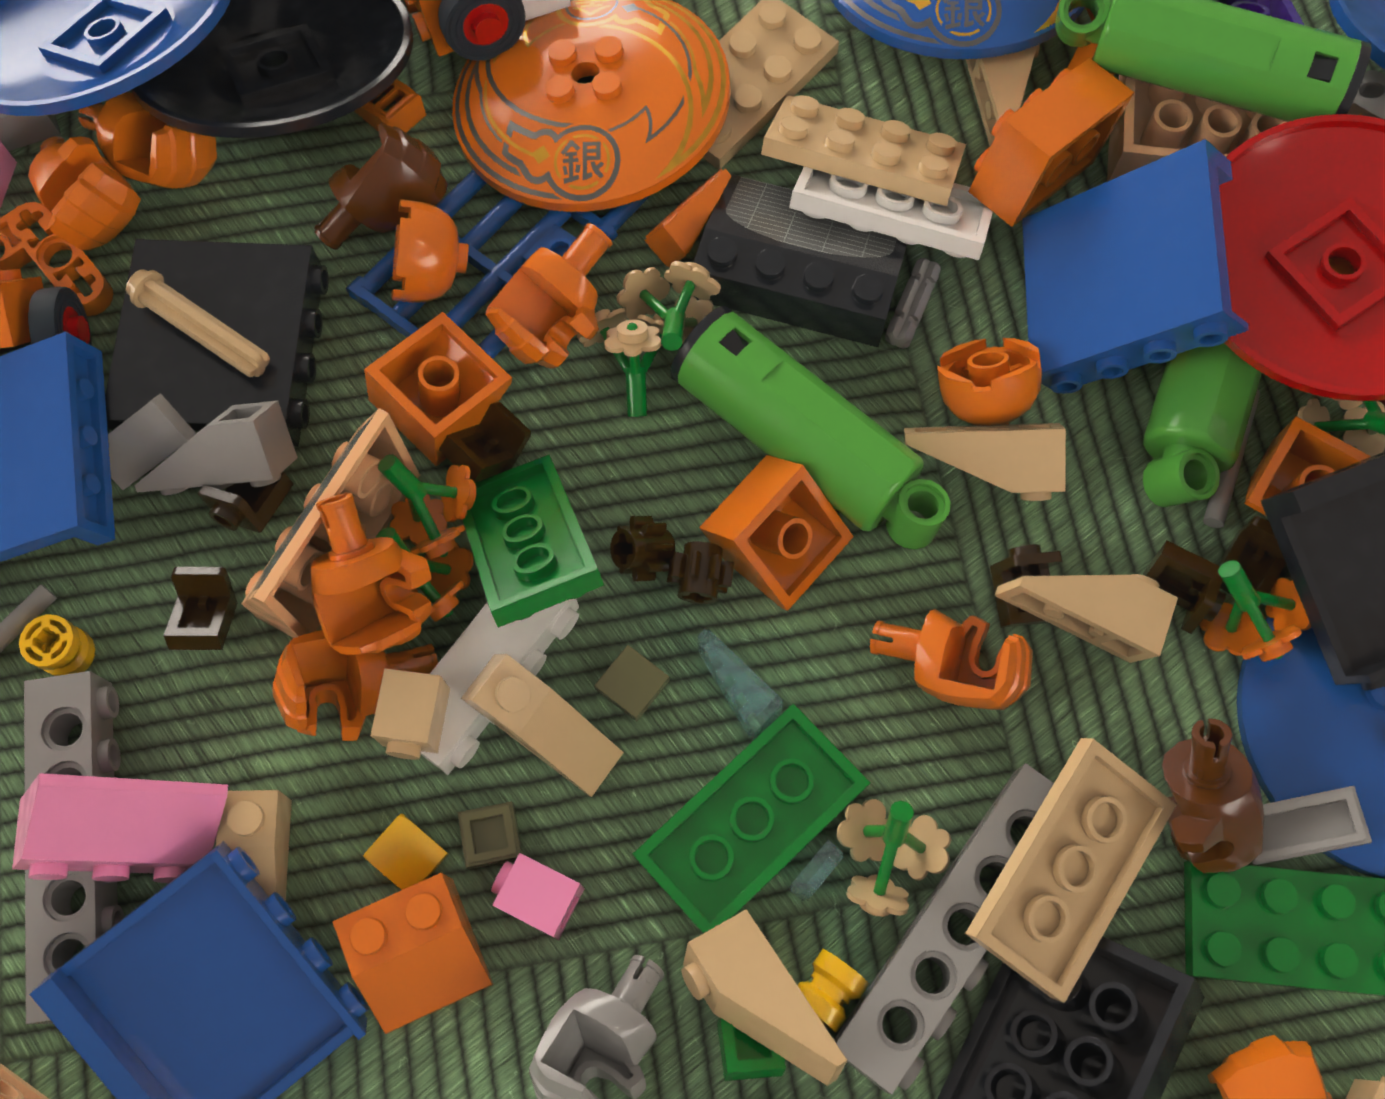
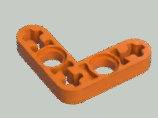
[0,202,113,316]

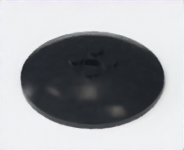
[131,0,413,138]

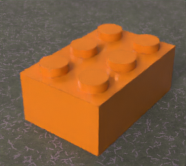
[968,58,1135,227]

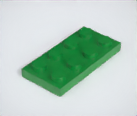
[463,454,604,628]
[632,703,870,934]
[1184,861,1385,997]

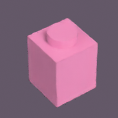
[491,853,585,940]

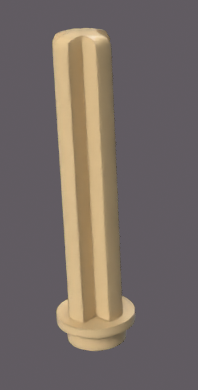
[126,269,270,377]

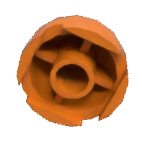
[391,199,469,303]
[937,338,1042,426]

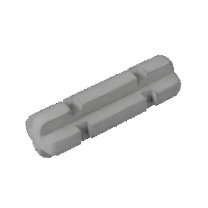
[885,258,941,349]

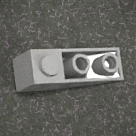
[134,400,297,495]

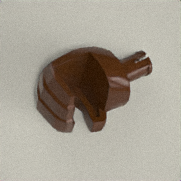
[314,122,448,250]
[1162,718,1264,873]

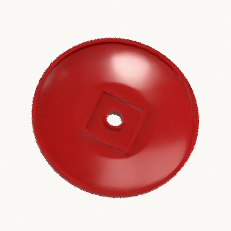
[1219,114,1385,401]

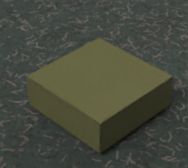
[594,645,670,722]
[458,801,522,869]

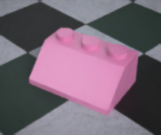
[12,773,228,883]

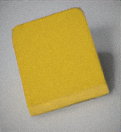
[363,813,449,890]

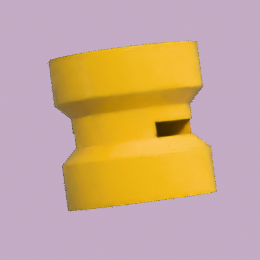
[19,614,96,676]
[797,949,869,1033]

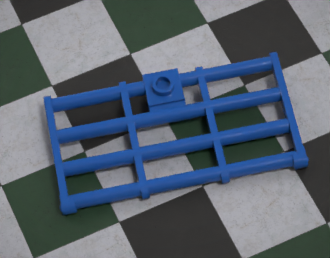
[346,169,651,359]

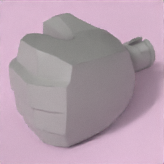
[529,955,665,1099]

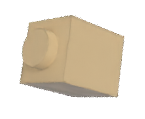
[371,668,450,760]

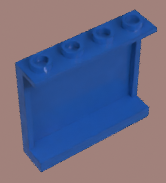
[1022,139,1249,394]
[0,331,115,562]
[29,841,369,1099]

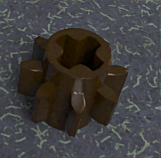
[610,516,676,581]
[667,541,734,604]

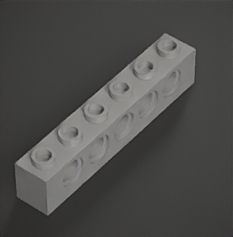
[24,671,124,1024]
[833,763,1054,1095]

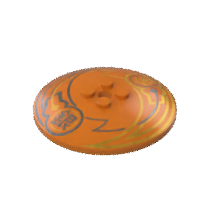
[452,0,731,212]

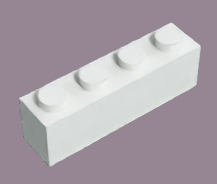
[421,598,579,775]

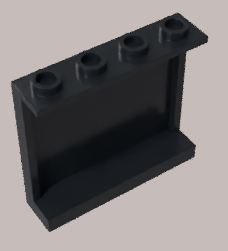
[105,239,329,447]
[1261,451,1385,690]

